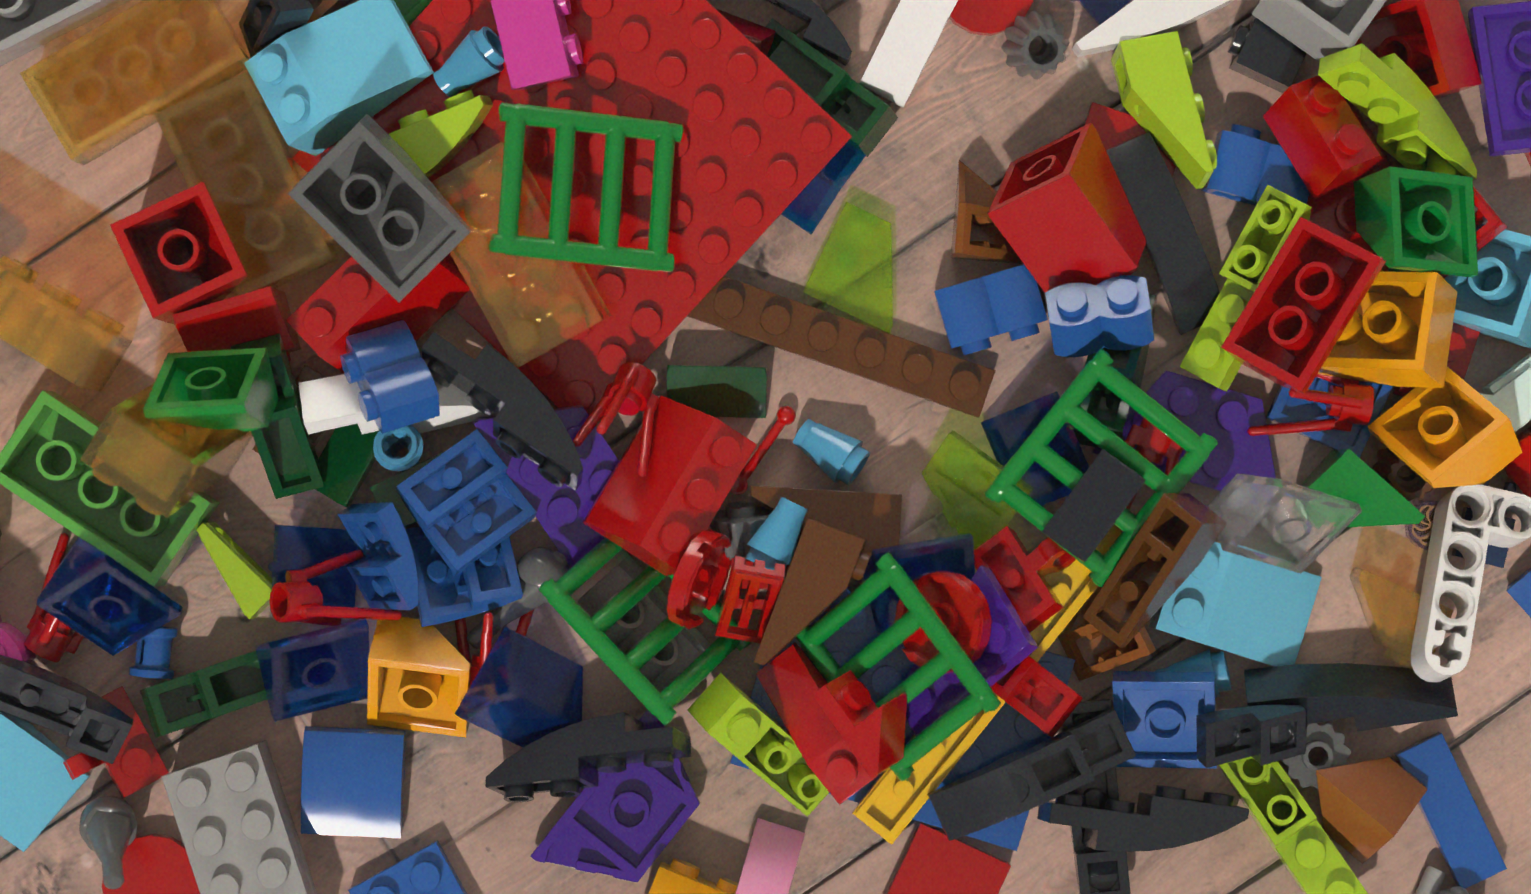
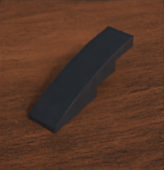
[1244,663,1458,732]

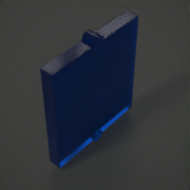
[268,525,358,607]

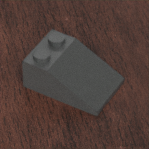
[288,114,471,302]

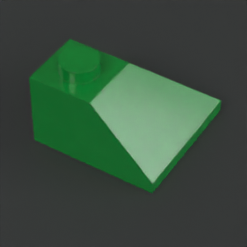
[1354,167,1478,277]
[143,348,279,431]
[1292,448,1425,528]

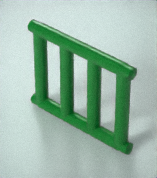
[489,103,683,272]
[985,349,1218,587]
[539,537,752,725]
[796,553,1001,781]

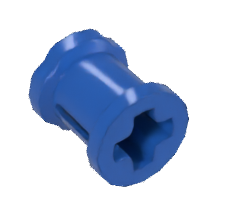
[129,624,178,679]

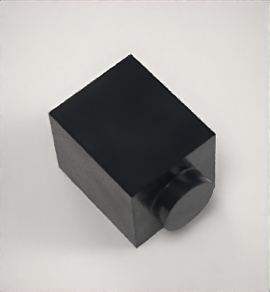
[1227,18,1306,93]

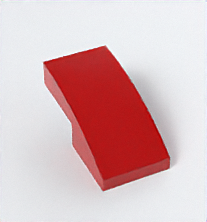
[991,656,1083,738]

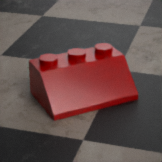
[1221,216,1386,394]
[286,256,473,374]
[582,395,757,576]

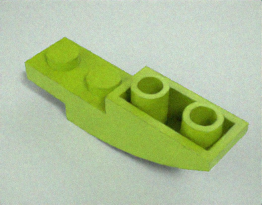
[1318,44,1477,180]
[388,90,493,179]
[1179,185,1312,392]
[1219,756,1368,894]

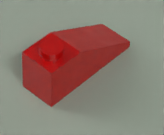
[756,642,879,805]

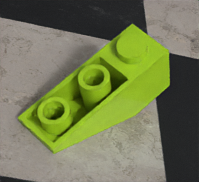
[1111,31,1217,189]
[687,673,829,817]

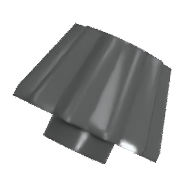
[1001,10,1070,80]
[709,501,773,558]
[1282,723,1351,789]

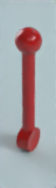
[730,406,796,495]

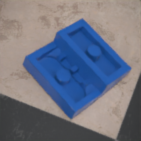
[396,429,537,575]
[337,502,419,610]
[405,526,523,627]
[301,726,405,838]

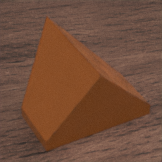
[951,160,1023,264]
[1058,587,1156,681]
[1316,755,1428,864]

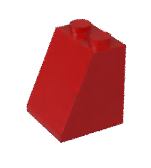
[987,123,1147,293]
[110,182,248,324]

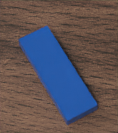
[1394,732,1507,889]

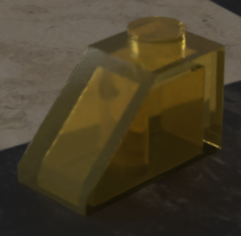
[1349,568,1454,669]

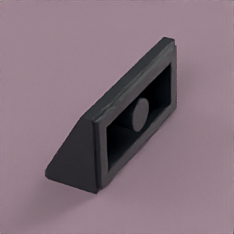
[239,0,314,58]
[1042,449,1146,563]

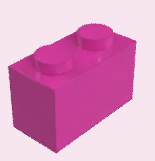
[491,0,583,90]

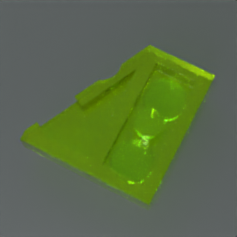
[803,202,893,333]
[922,430,1034,565]

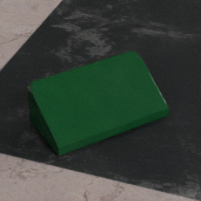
[667,365,767,418]
[315,423,379,508]

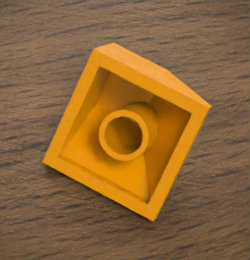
[367,616,470,738]

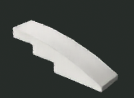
[1072,0,1234,57]
[298,374,497,434]

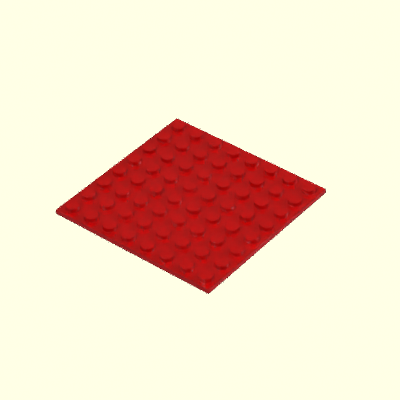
[292,0,853,415]

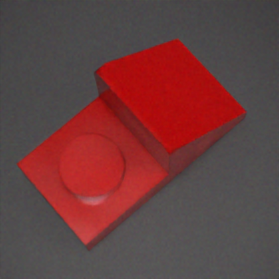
[812,670,907,779]

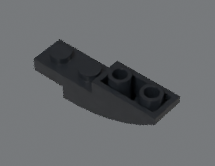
[422,332,583,491]
[927,709,1136,841]
[485,712,691,802]
[1037,785,1249,852]

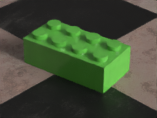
[0,390,220,587]

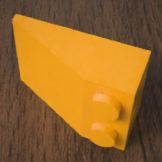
[1318,271,1457,388]

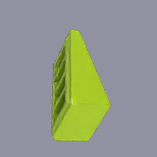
[196,522,277,620]

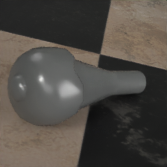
[467,547,569,649]
[79,796,138,889]

